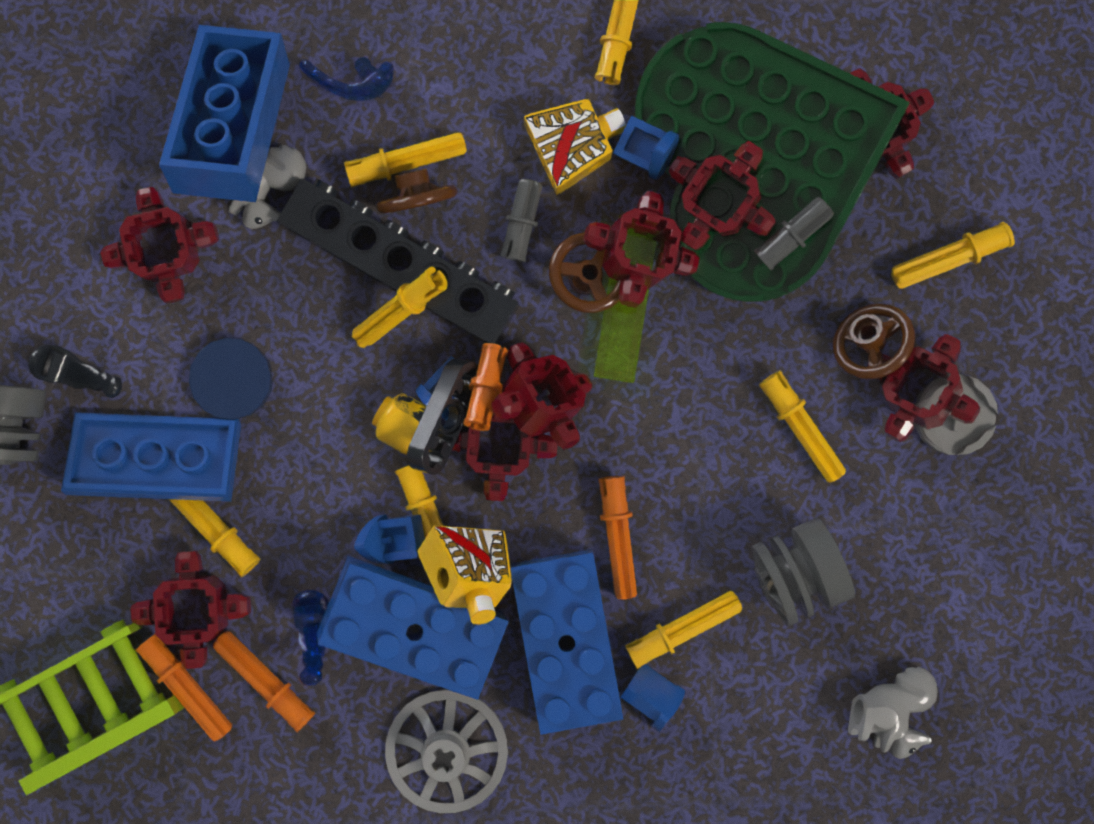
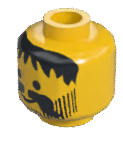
[372,393,427,455]

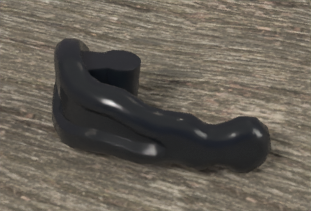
[28,344,122,398]

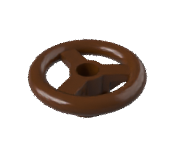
[376,169,458,213]
[549,232,627,313]
[833,303,915,379]

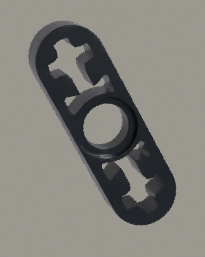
[407,359,478,475]

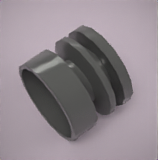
[0,385,46,465]
[751,517,855,627]

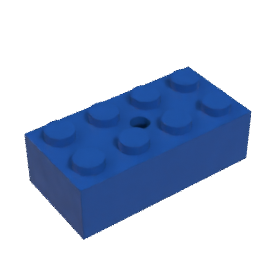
[159,25,290,202]
[510,549,624,735]
[317,556,509,700]

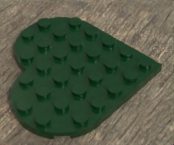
[635,22,910,302]

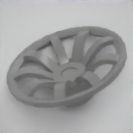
[385,689,508,813]

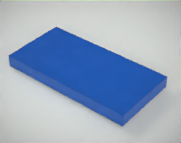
[61,413,241,502]

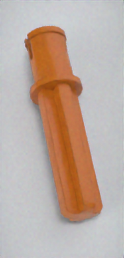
[598,475,637,599]
[213,631,316,733]
[135,634,232,741]

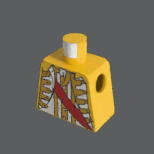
[524,99,626,195]
[417,525,512,625]

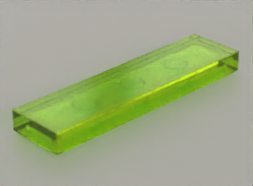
[593,215,657,384]

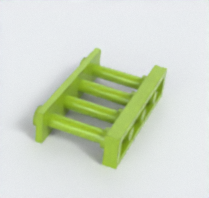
[0,619,184,795]

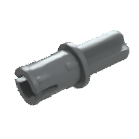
[500,179,542,263]
[754,197,834,271]

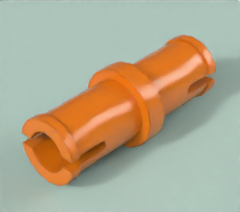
[463,343,508,431]

